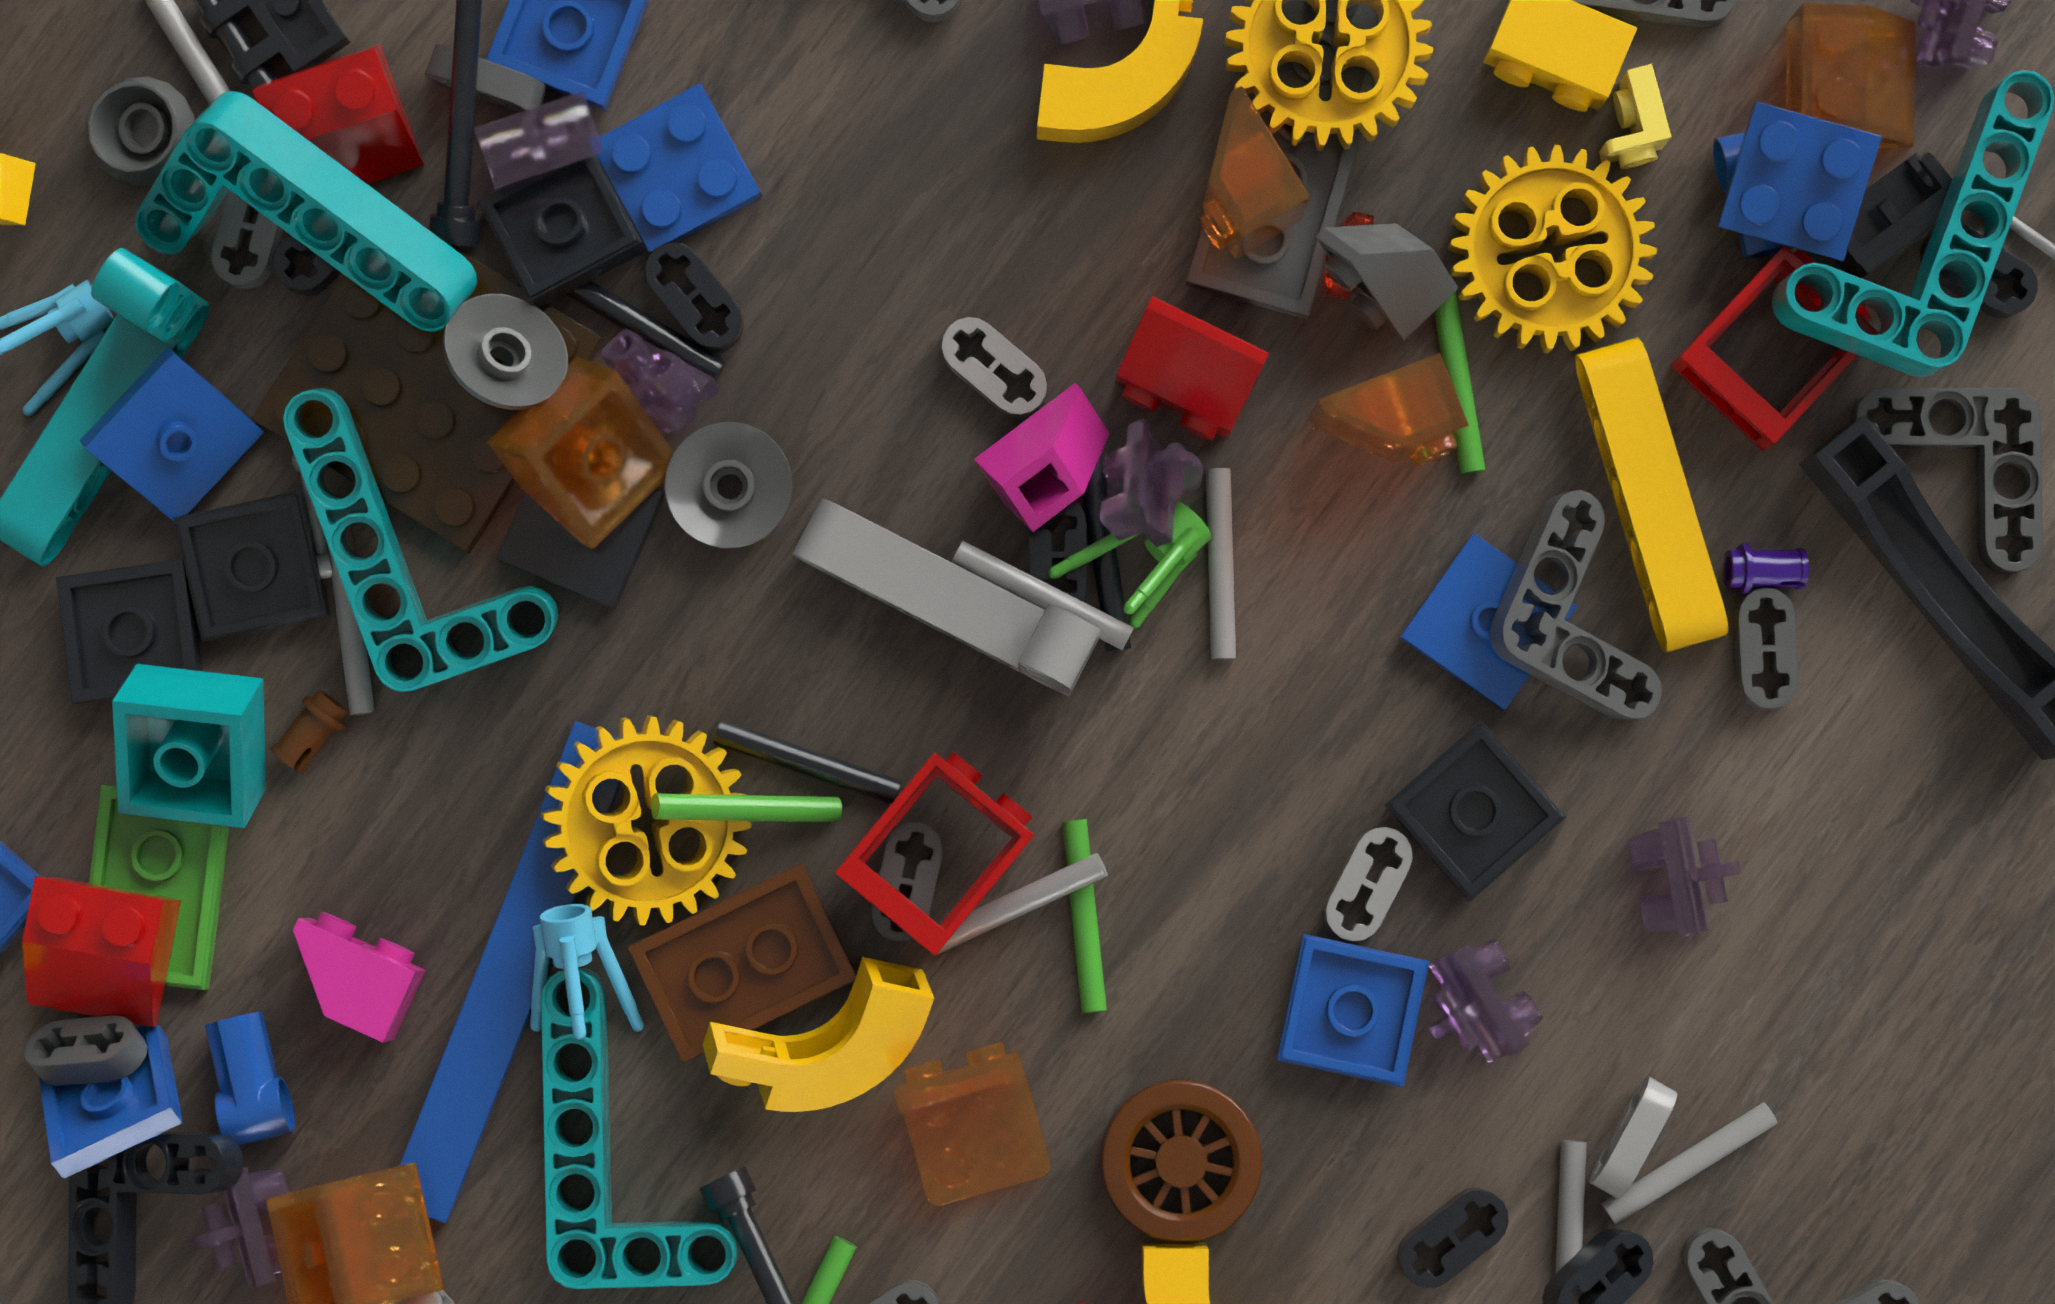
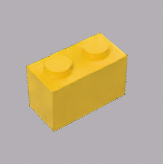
[1483,0,1637,112]

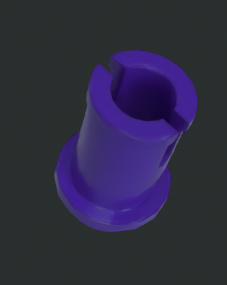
[1723,543,1809,594]

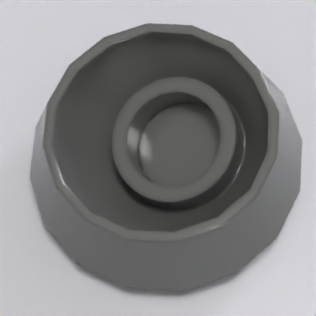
[87,76,195,187]

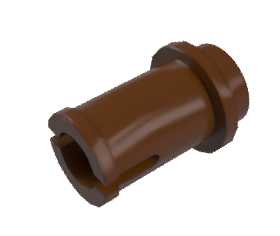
[270,689,349,774]

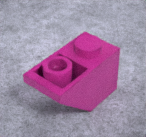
[974,383,1110,532]
[293,912,426,1043]

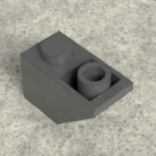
[1315,223,1458,341]

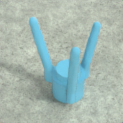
[0,280,115,416]
[530,904,644,1040]

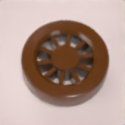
[1100,1079,1262,1243]

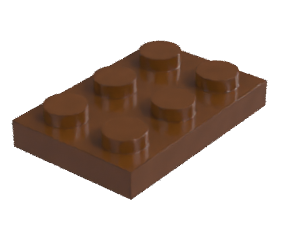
[628,863,857,1063]

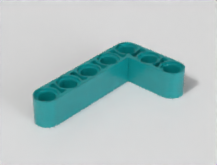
[1772,70,2054,377]
[135,91,477,332]
[0,248,210,567]
[283,388,559,692]
[541,968,741,1289]

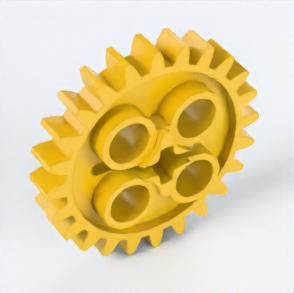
[1224,0,1433,151]
[1447,145,1657,353]
[540,715,752,925]

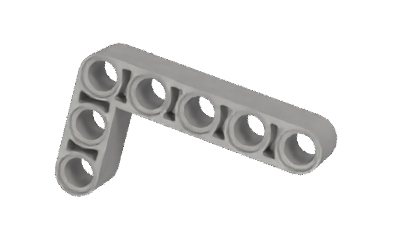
[792,498,1101,696]

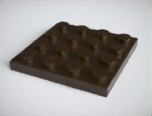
[251,245,604,554]

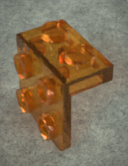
[893,1042,1050,1206]

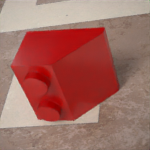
[252,44,425,184]
[1115,296,1269,441]
[22,877,181,1027]

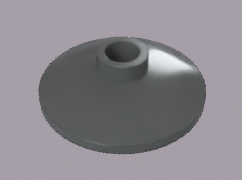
[442,294,568,410]
[665,422,793,549]

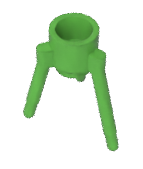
[1048,502,1212,629]

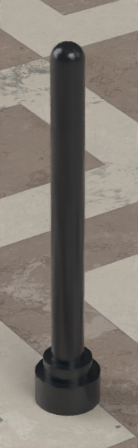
[429,0,482,246]
[699,1167,795,1304]

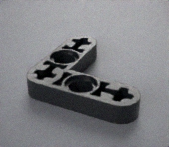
[68,1132,244,1304]

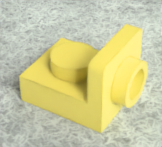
[1599,64,1671,169]

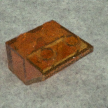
[266,1162,444,1304]

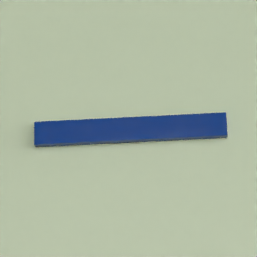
[386,721,621,1224]

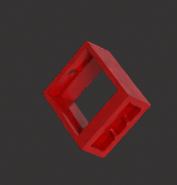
[1669,245,1879,451]
[835,752,1035,956]

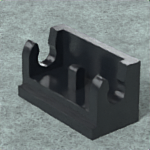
[1835,152,1952,278]

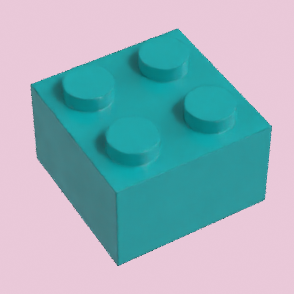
[112,664,266,828]

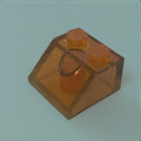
[1786,3,1916,148]
[1200,86,1310,259]
[1309,353,1469,468]
[487,357,674,549]

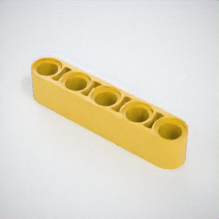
[1575,337,1728,653]

